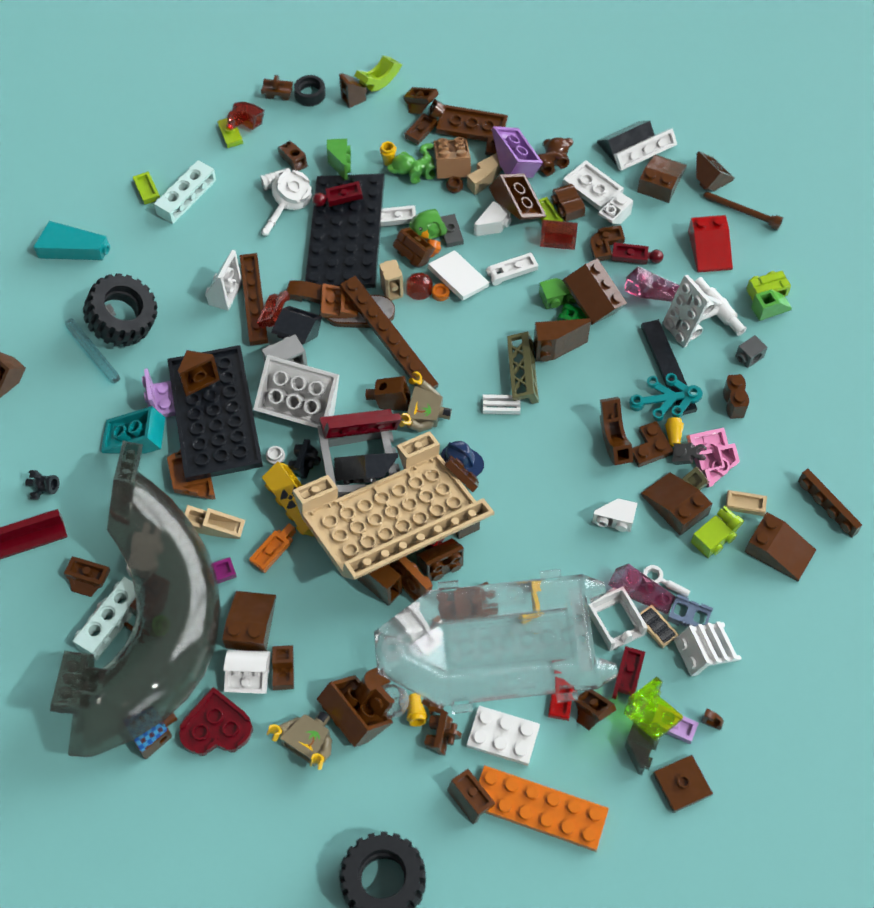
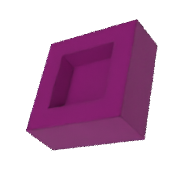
[211,557,237,584]

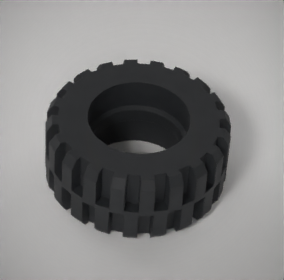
[83,273,158,346]
[339,831,426,908]

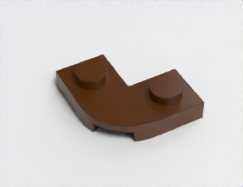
[590,225,625,261]

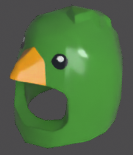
[409,209,447,240]

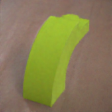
[354,55,402,91]

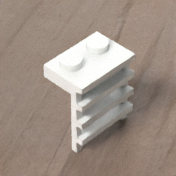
[674,621,741,676]

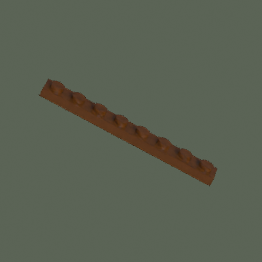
[340,276,439,389]

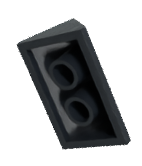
[597,121,655,165]

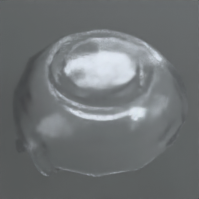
[385,684,410,719]

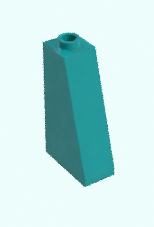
[34,221,110,260]

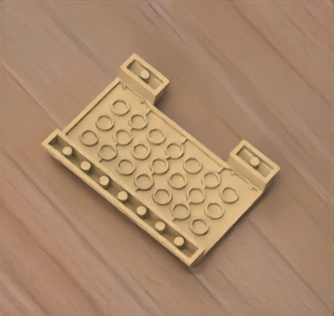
[293,431,495,580]

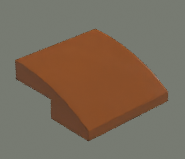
[320,283,358,318]

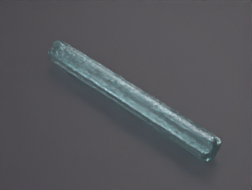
[65,318,120,383]

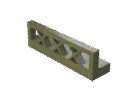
[507,331,539,404]

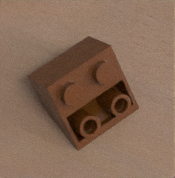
[417,538,464,581]

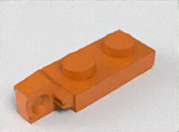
[249,523,296,573]

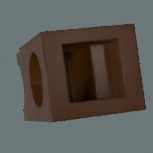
[278,141,308,171]

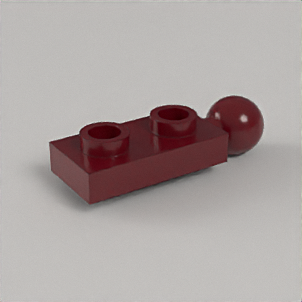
[312,181,363,207]
[611,242,664,265]

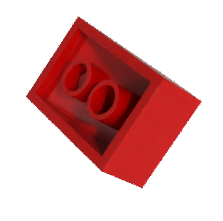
[688,215,733,273]

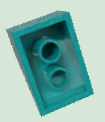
[101,406,166,454]

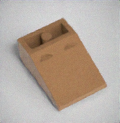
[434,137,471,179]

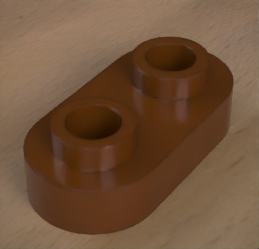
[427,99,445,119]

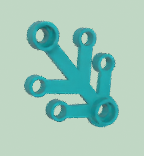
[629,373,703,421]

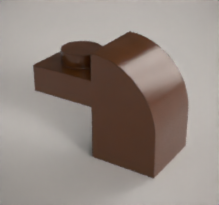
[355,667,395,718]

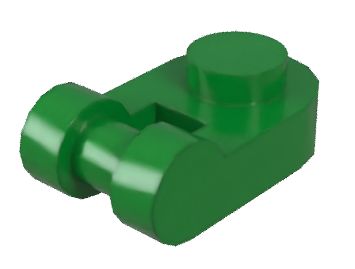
[557,304,587,321]

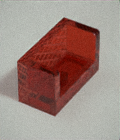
[540,220,578,250]

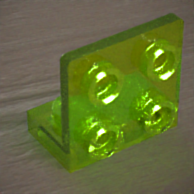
[624,676,683,741]

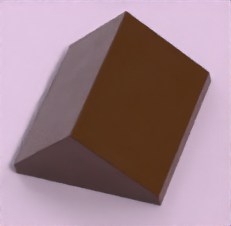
[178,350,220,396]

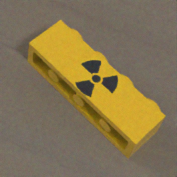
[262,461,314,537]

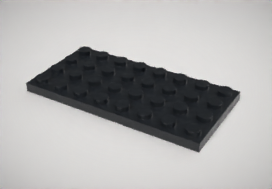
[305,174,385,288]
[167,345,263,482]

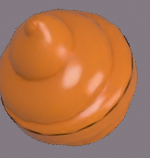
[427,239,441,257]

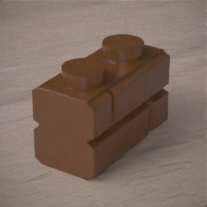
[392,227,435,267]

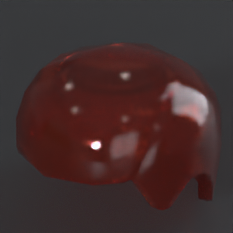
[406,272,433,300]

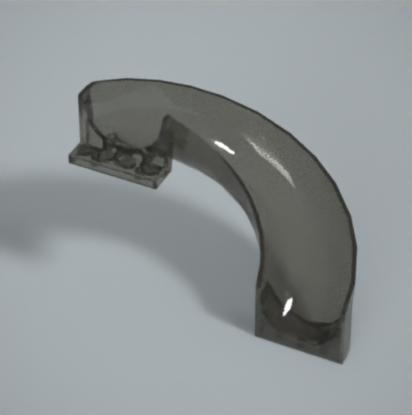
[50,441,221,757]

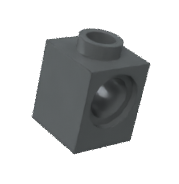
[735,335,768,368]

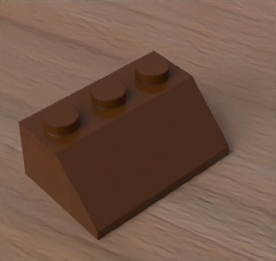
[562,258,627,325]
[317,675,393,747]

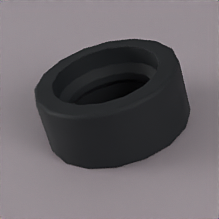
[294,75,326,106]

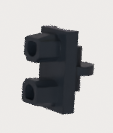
[288,439,321,479]

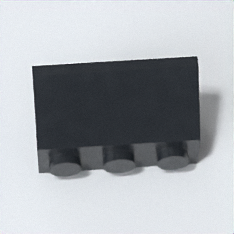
[334,453,398,484]

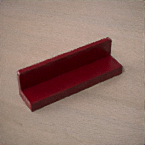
[319,409,402,439]
[0,509,68,559]

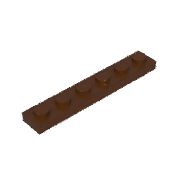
[240,253,268,346]

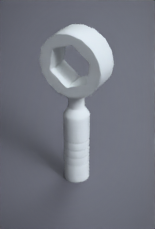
[642,565,690,597]

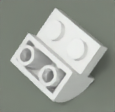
[224,650,271,694]

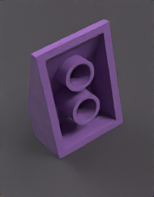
[492,126,543,178]

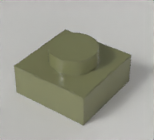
[682,467,710,490]

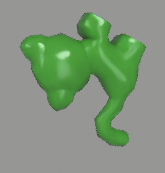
[387,143,436,184]

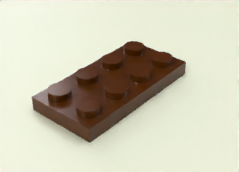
[436,104,508,142]

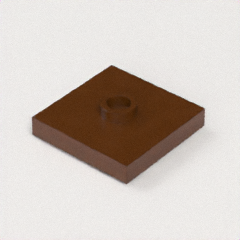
[653,755,713,813]

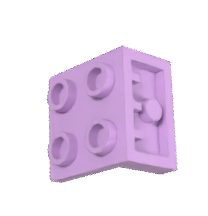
[142,368,176,417]

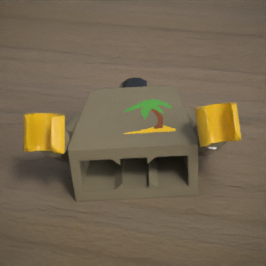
[399,372,452,432]
[266,711,332,770]

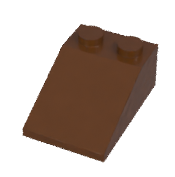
[637,155,687,203]
[489,174,546,220]
[533,318,591,362]
[641,472,713,535]
[745,512,816,581]
[222,591,277,651]

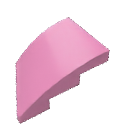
[687,428,740,487]

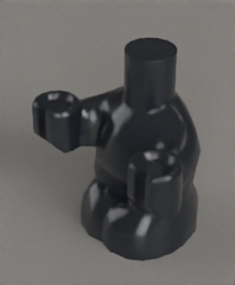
[25,470,60,500]

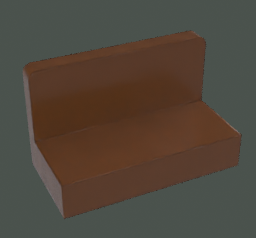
[447,769,495,824]

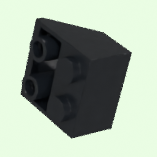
[271,306,322,345]

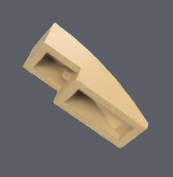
[467,153,502,195]
[180,505,245,539]

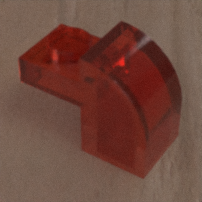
[227,102,265,130]

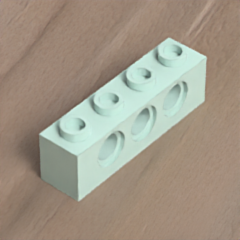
[154,160,216,224]
[73,577,142,661]

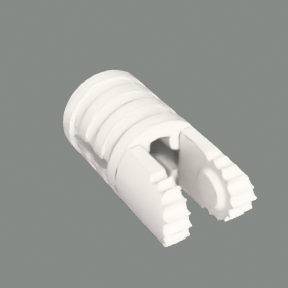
[260,168,290,191]

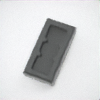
[441,214,464,247]

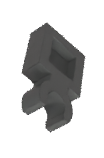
[672,443,707,465]

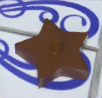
[421,699,444,714]

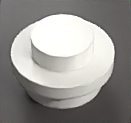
[266,446,285,465]

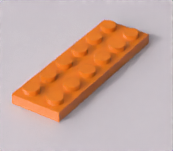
[479,765,609,852]

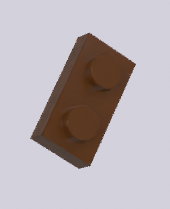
[405,113,437,145]

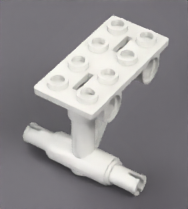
[663,275,747,348]

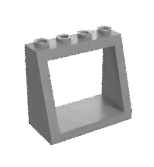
[317,426,400,498]

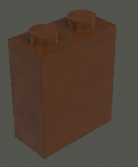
[357,564,402,606]

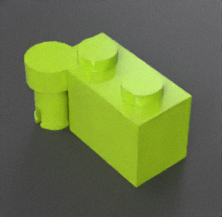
[691,506,744,558]

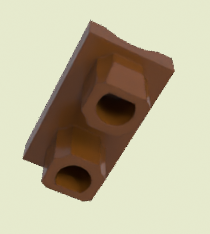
[261,75,293,101]
[424,711,462,756]

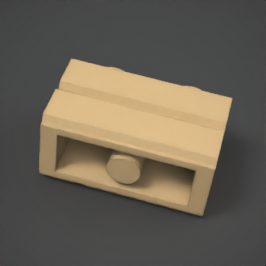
[379,260,403,301]

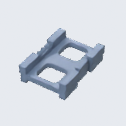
[667,594,713,627]

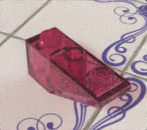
[625,266,679,302]
[608,563,676,614]

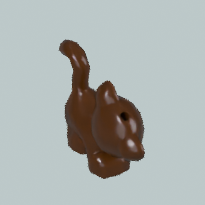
[538,137,574,176]

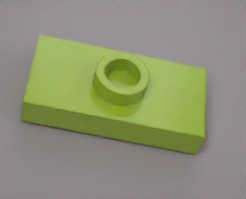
[218,117,243,148]

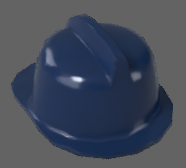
[441,441,484,476]

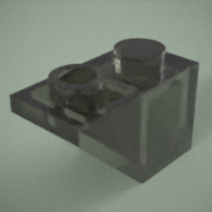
[625,721,660,775]

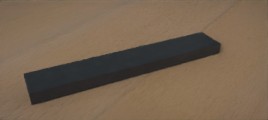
[641,319,697,415]

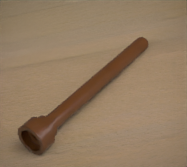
[703,192,783,230]

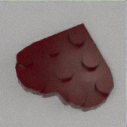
[179,687,253,756]

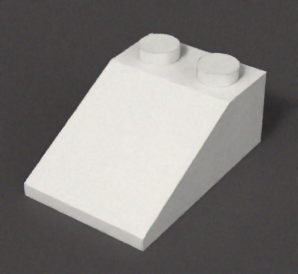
[205,250,243,311]

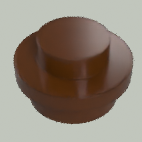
[446,176,463,193]

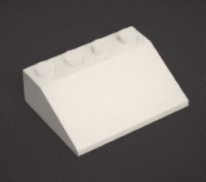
[253,355,339,428]

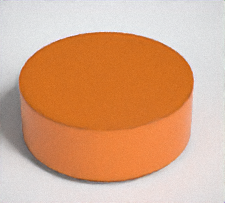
[432,283,450,301]

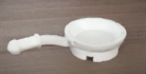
[262,170,312,236]

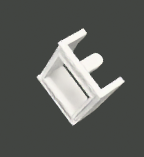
[586,586,648,652]

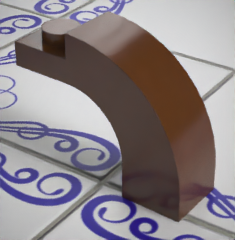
[600,397,633,465]

